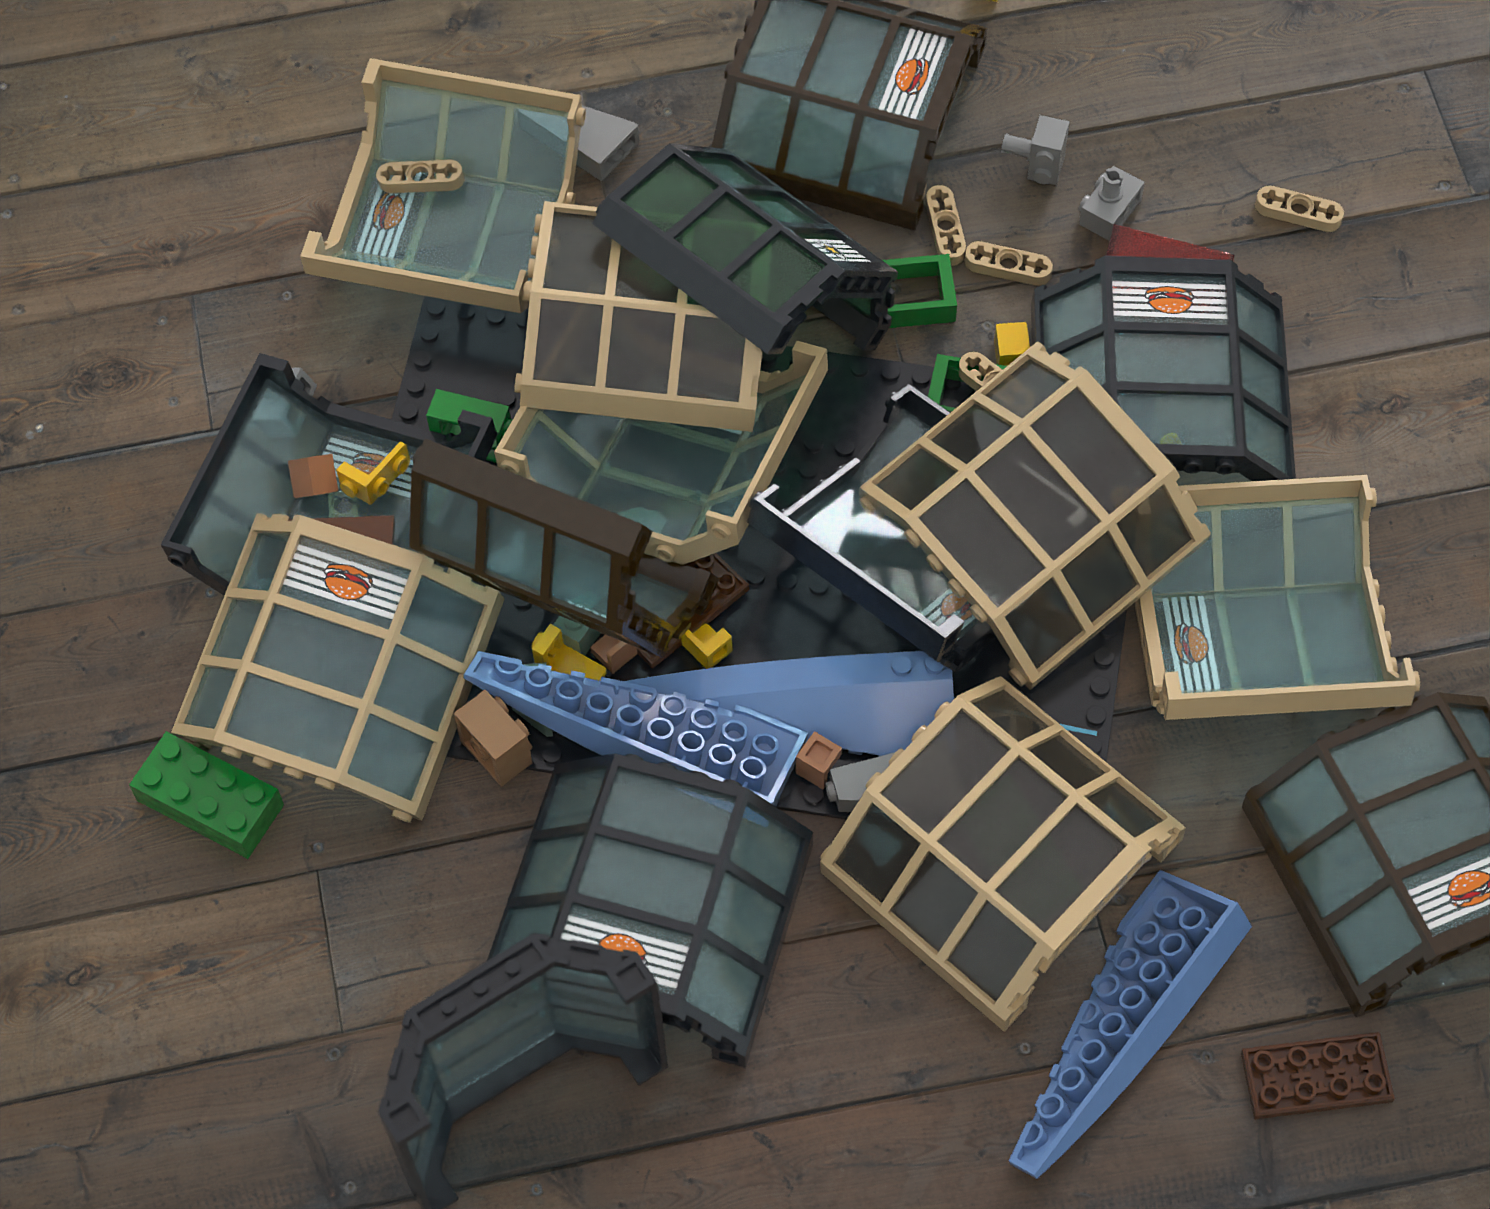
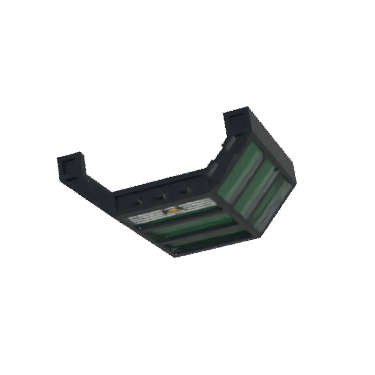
[592,143,898,354]

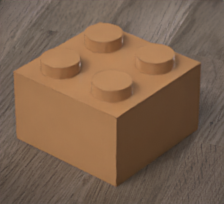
[454,689,533,787]

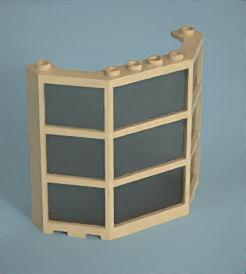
[515,201,772,432]
[859,341,1211,690]
[820,676,1186,1032]

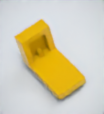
[336,442,410,505]
[532,624,607,681]

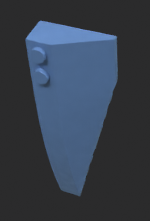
[464,651,808,828]
[624,651,957,757]
[1009,870,1252,1179]

